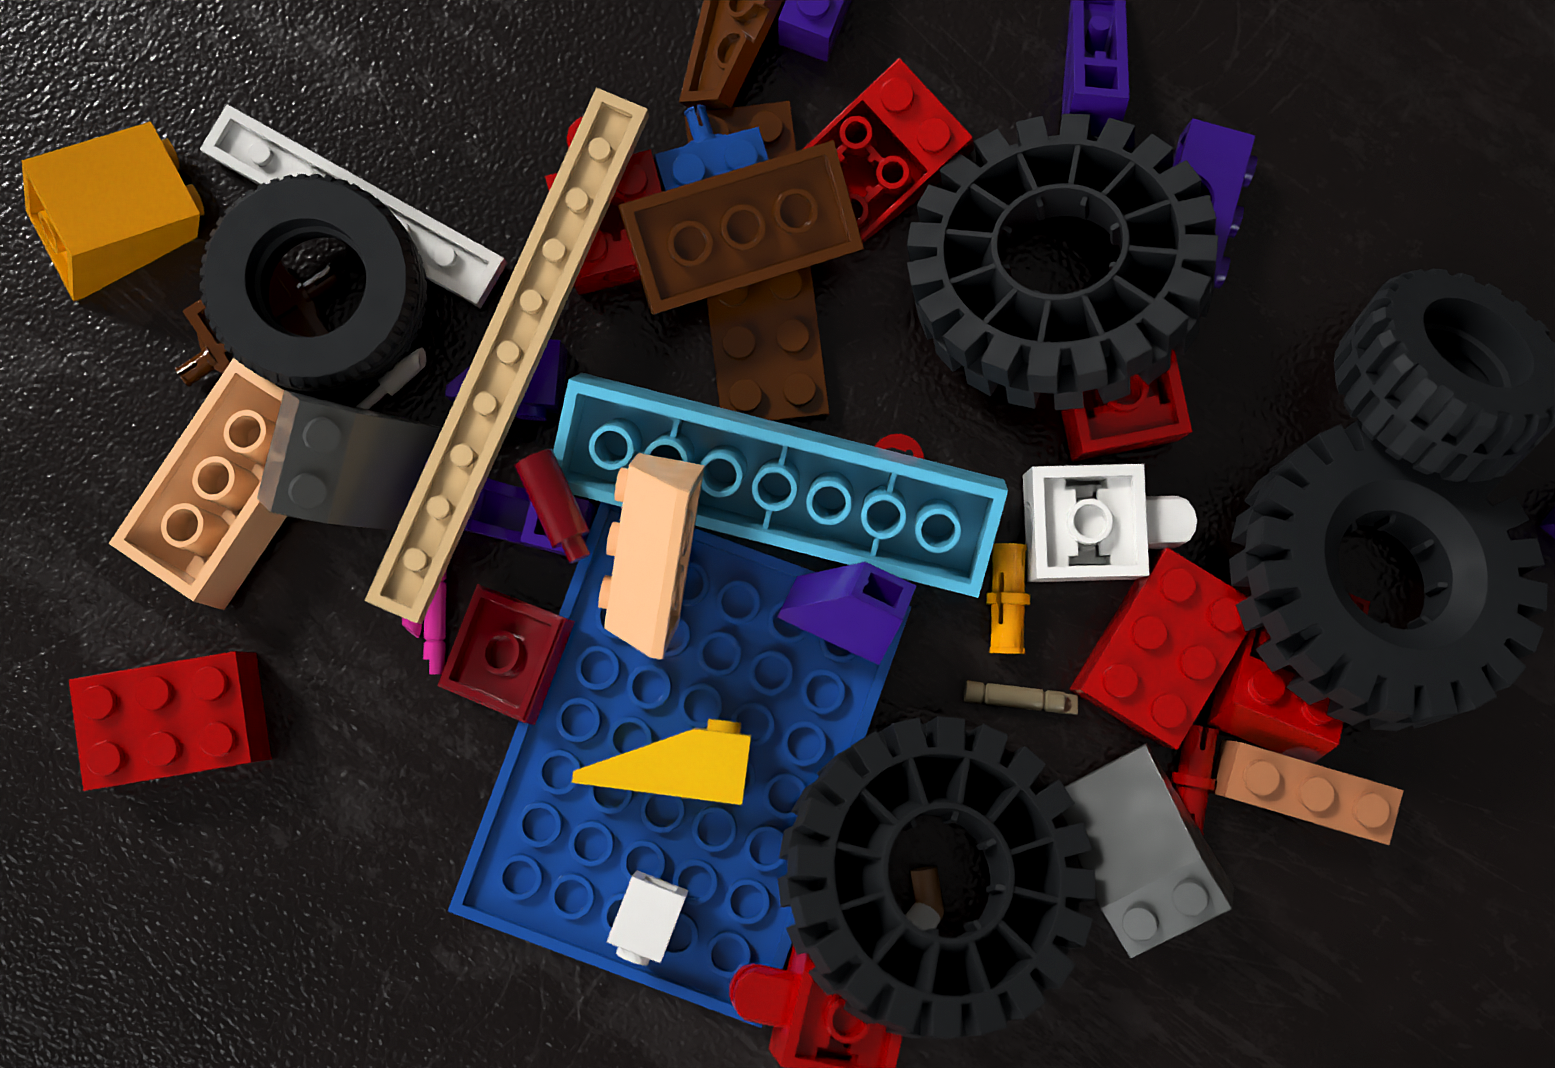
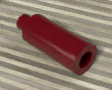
[515,449,590,564]

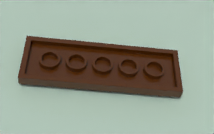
[685,101,829,423]

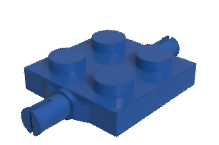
[654,105,769,191]

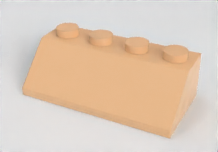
[109,358,287,610]

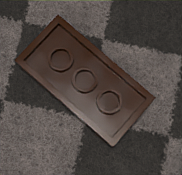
[618,140,864,314]

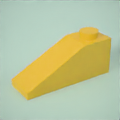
[572,718,752,805]

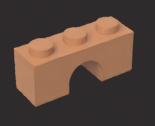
[1209,740,1404,845]

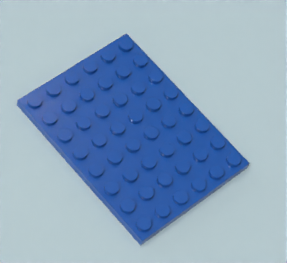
[448,502,911,1028]

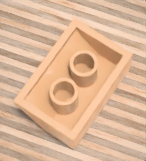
[598,453,705,659]

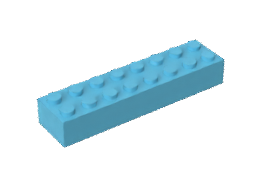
[553,372,1008,598]

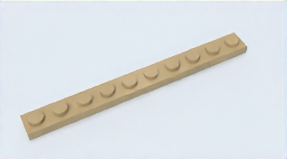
[365,87,649,624]

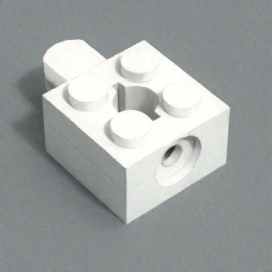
[1023,464,1197,582]

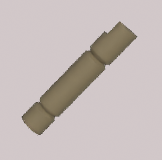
[964,681,1078,715]

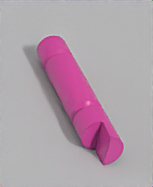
[423,569,447,675]

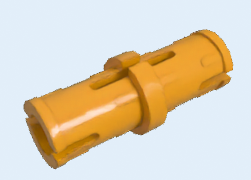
[986,543,1030,654]

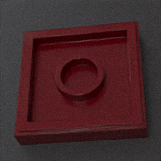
[437,584,575,725]

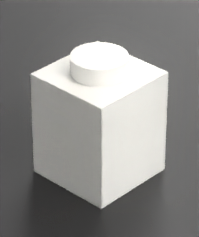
[607,870,689,966]

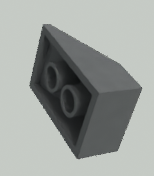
[257,390,443,531]
[1062,743,1235,958]

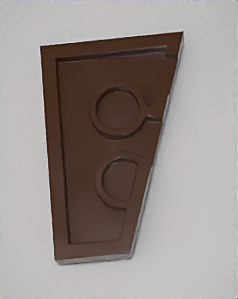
[679,0,783,110]

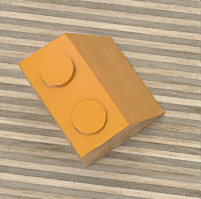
[22,121,204,302]

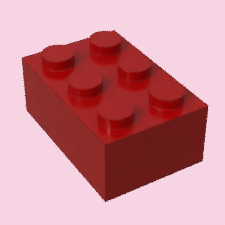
[1069,547,1248,749]
[69,651,271,791]

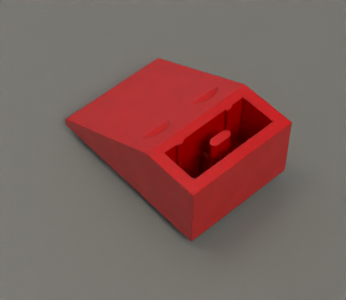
[803,58,974,243]
[1207,593,1370,764]

